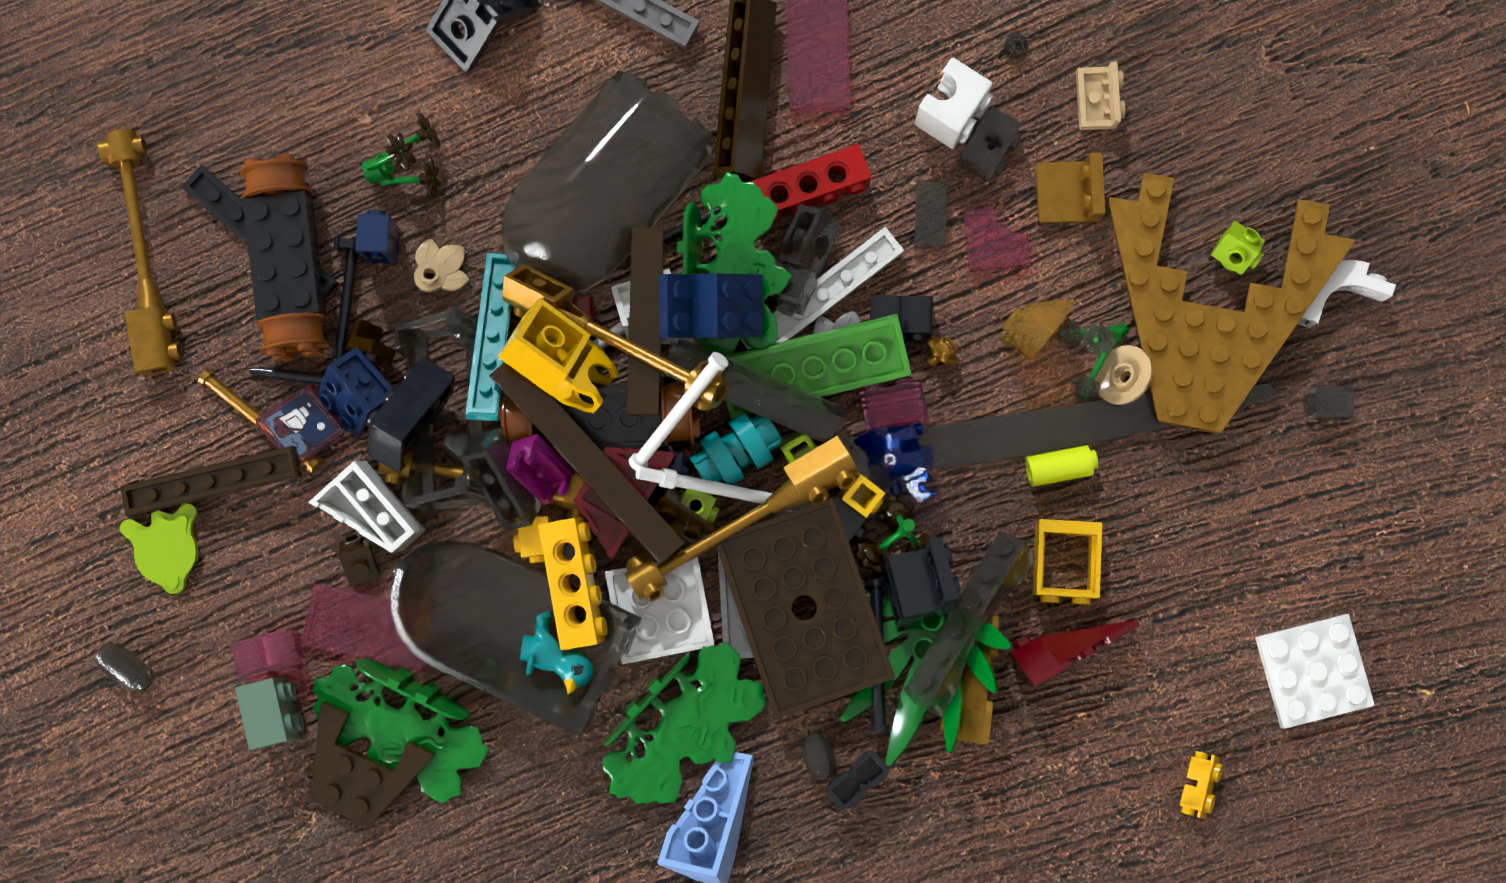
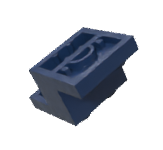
[659,273,763,338]

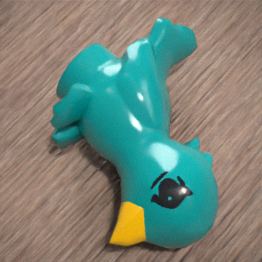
[520,611,593,694]

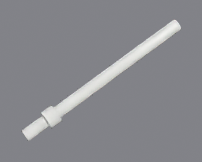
[636,466,812,511]

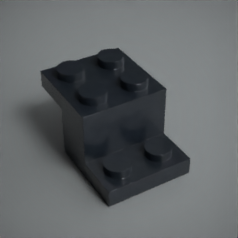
[882,537,961,632]

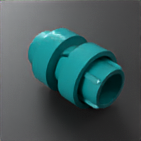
[690,412,783,485]

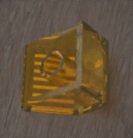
[1001,298,1077,361]

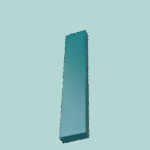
[465,253,519,421]

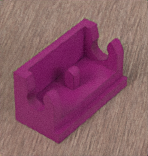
[506,434,575,505]

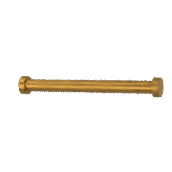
[197,368,323,474]

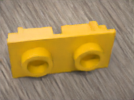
[1179,751,1223,819]

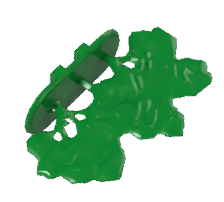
[677,172,792,357]
[602,642,766,804]
[313,658,489,803]

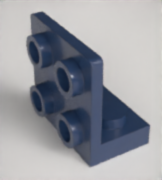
[317,347,393,438]

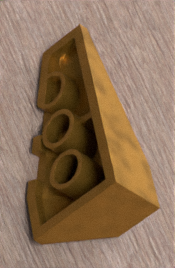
[940,616,999,745]

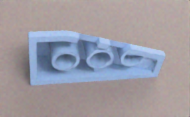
[658,752,754,883]

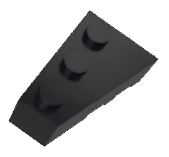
[367,357,455,474]

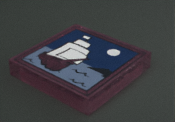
[255,385,345,465]

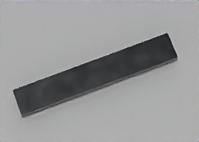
[182,165,339,299]

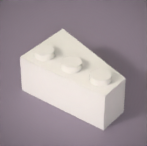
[308,461,426,553]

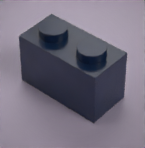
[355,209,400,265]

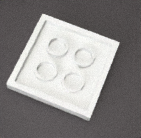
[605,556,715,664]
[1255,614,1375,729]

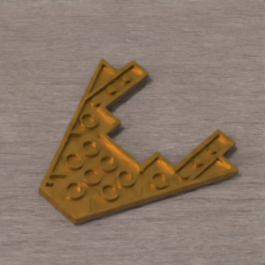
[1108,173,1354,435]

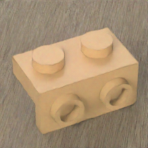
[1076,61,1125,130]

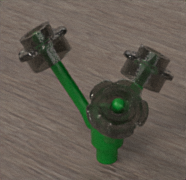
[1058,318,1129,402]

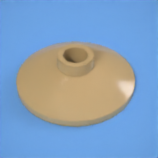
[1094,345,1153,405]

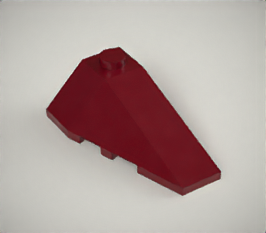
[1008,620,1140,686]

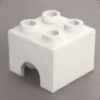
[914,58,994,149]

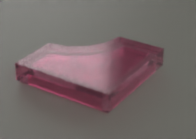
[962,207,1031,272]

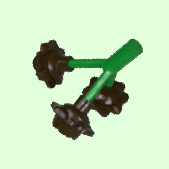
[856,494,937,573]

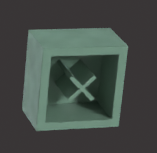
[235,677,304,750]

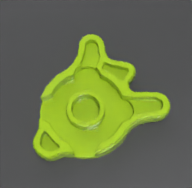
[119,504,199,594]

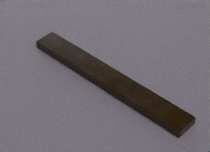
[489,362,685,565]

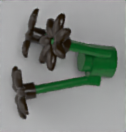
[362,113,441,198]

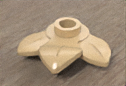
[414,239,469,293]

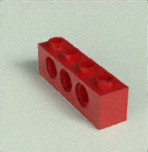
[750,144,871,224]

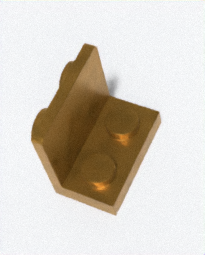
[1035,153,1106,224]

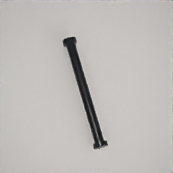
[867,579,889,732]

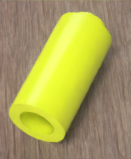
[1025,445,1099,487]

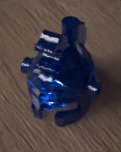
[854,421,936,502]

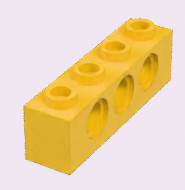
[538,517,607,651]

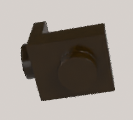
[347,319,397,364]
[338,534,381,587]

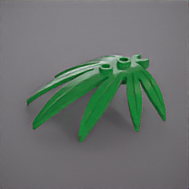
[840,596,1012,766]

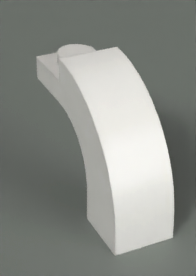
[1298,260,1396,328]

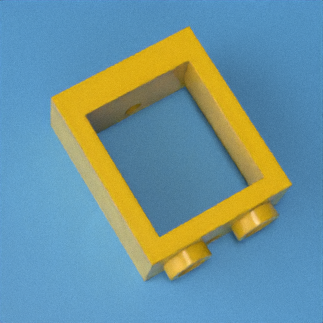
[1032,519,1102,605]

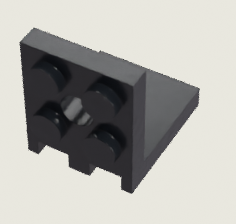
[425,0,541,72]

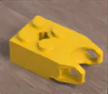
[498,298,619,413]

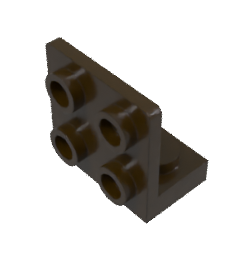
[647,473,715,556]

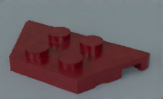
[573,446,675,558]

